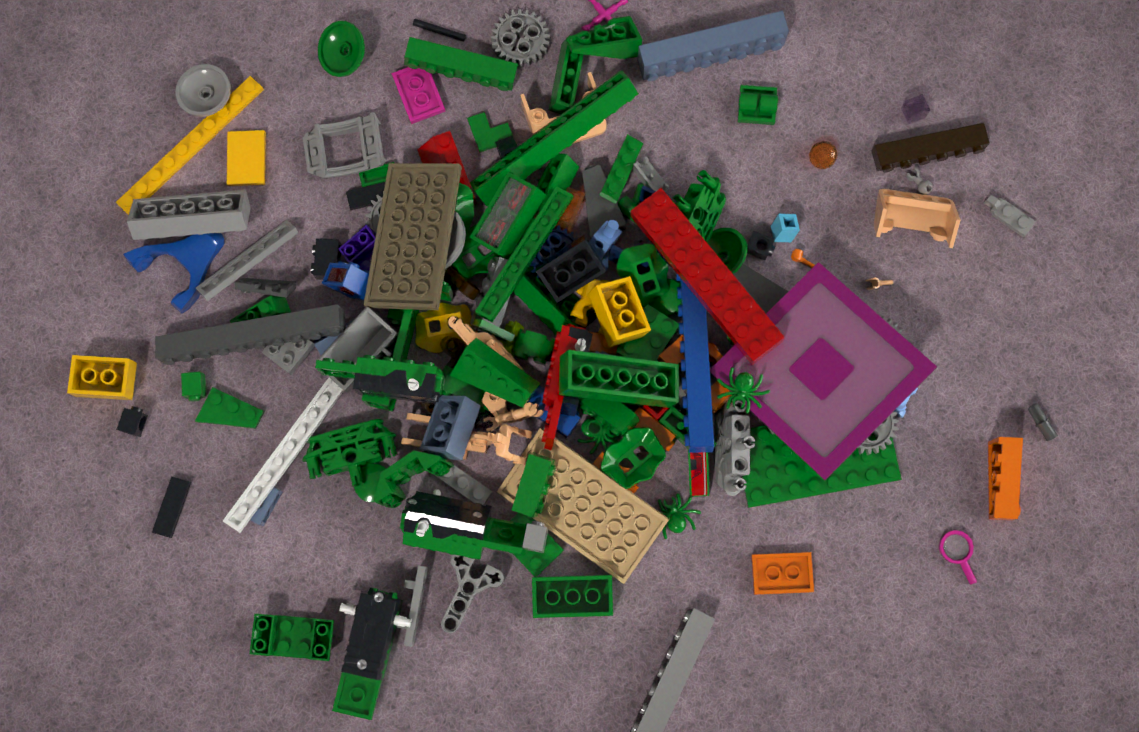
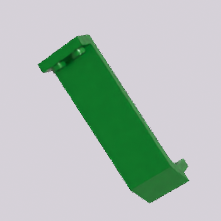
[361,281,454,412]

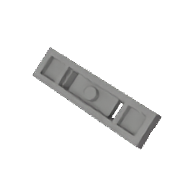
[397,566,428,647]

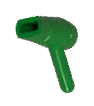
[617,183,644,226]

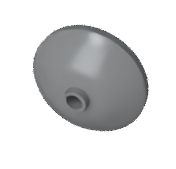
[175,64,231,117]

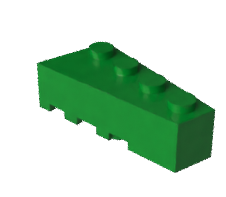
[450,338,541,408]

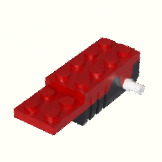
[541,324,593,450]

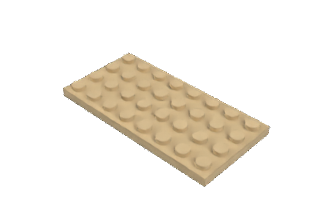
[497,428,669,584]

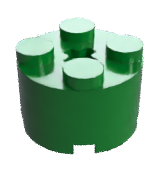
[513,329,555,366]

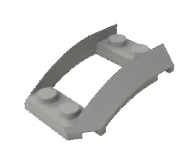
[303,112,387,178]

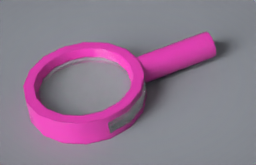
[939,530,977,585]

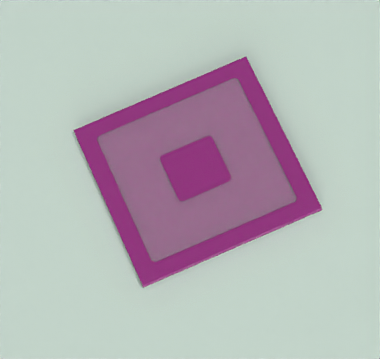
[710,262,937,480]

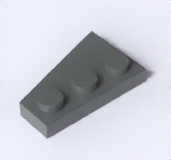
[235,278,296,298]

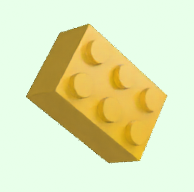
[588,276,651,347]
[67,355,137,400]

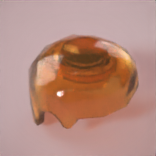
[809,141,838,169]

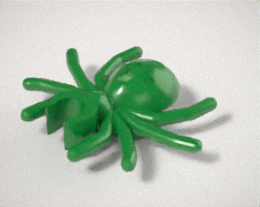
[717,367,770,413]
[577,411,619,454]
[658,493,701,539]

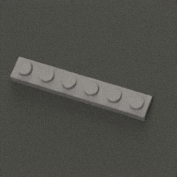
[196,220,298,301]

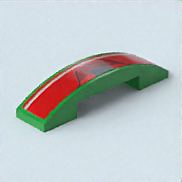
[687,431,709,497]

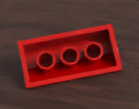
[417,131,477,205]

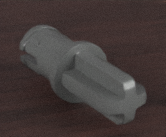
[1028,403,1058,441]

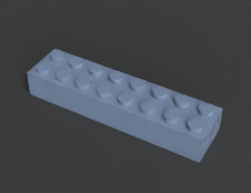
[637,11,789,81]

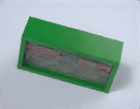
[469,172,546,260]

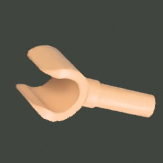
[866,277,893,290]

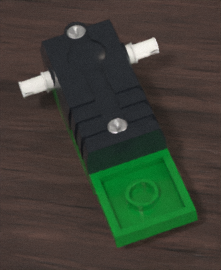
[315,355,445,404]
[332,587,412,720]

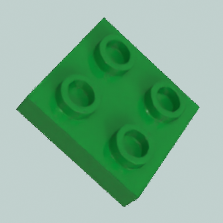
[737,85,778,125]

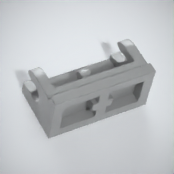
[633,157,670,192]

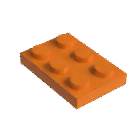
[751,552,814,595]

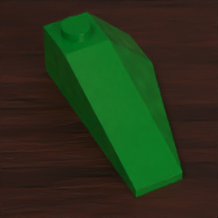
[566,16,642,59]

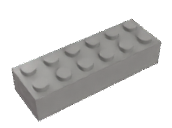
[127,190,251,240]

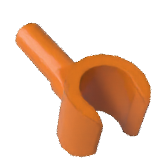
[791,249,815,268]

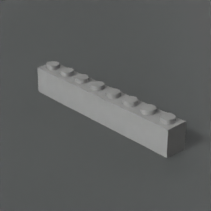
[631,608,715,732]

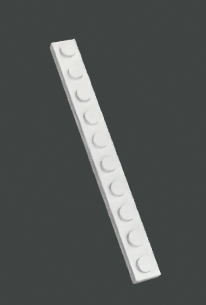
[223,378,344,533]

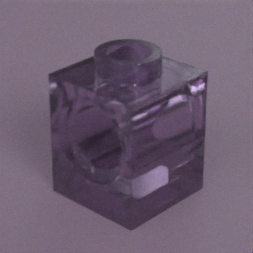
[901,94,930,125]

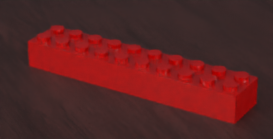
[630,188,785,366]

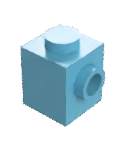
[771,214,800,243]

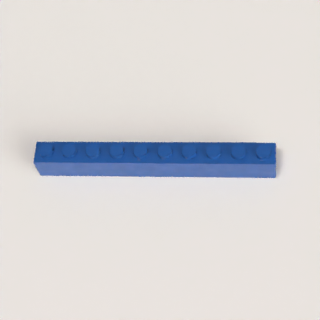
[676,273,714,453]

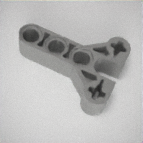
[441,555,505,633]

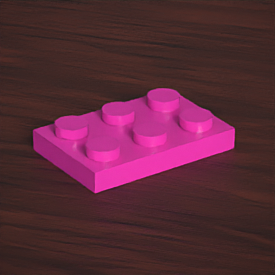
[391,67,446,124]

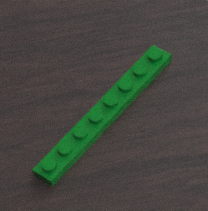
[475,186,574,323]

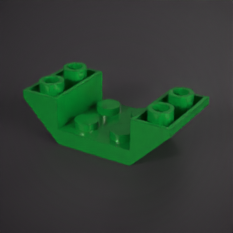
[374,450,454,508]
[249,614,335,661]

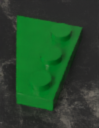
[195,387,265,429]

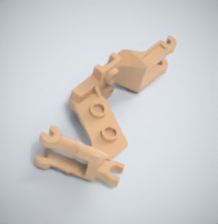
[448,316,544,432]
[401,413,532,466]

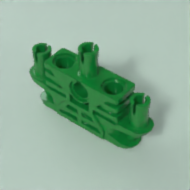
[672,170,726,243]
[302,419,398,487]

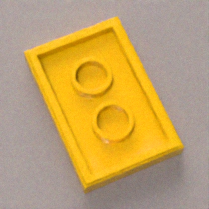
[227,130,266,186]

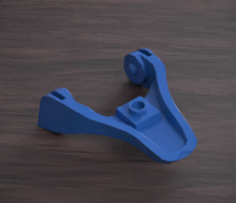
[123,233,225,314]

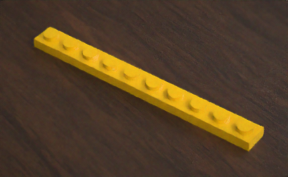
[116,76,264,215]

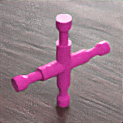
[581,0,628,31]

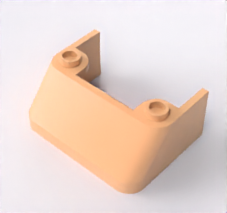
[520,72,606,144]
[874,189,961,248]

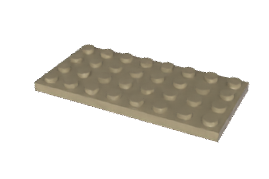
[364,163,462,310]

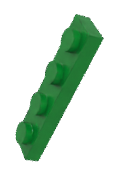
[599,134,643,204]

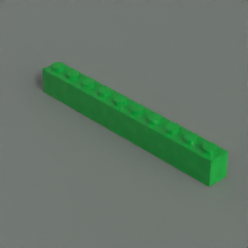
[470,70,639,206]

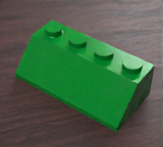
[513,266,591,335]

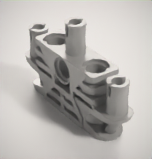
[715,399,755,496]

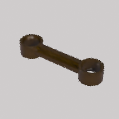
[444,266,480,300]

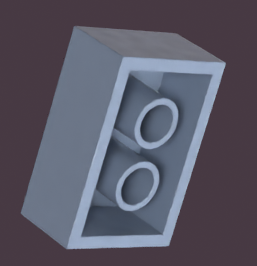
[420,395,481,460]

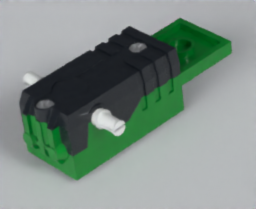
[400,489,527,559]

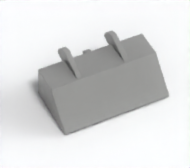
[314,306,398,393]

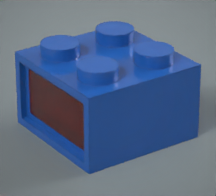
[321,261,369,300]

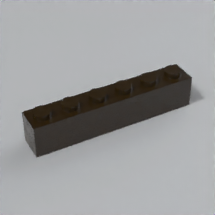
[871,123,990,173]

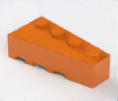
[988,437,1023,520]

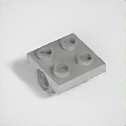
[262,339,315,375]

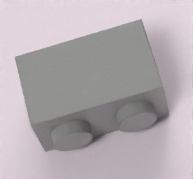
[522,521,548,553]

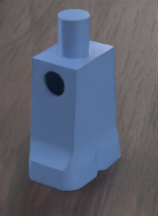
[589,220,622,270]

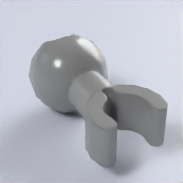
[906,167,933,195]

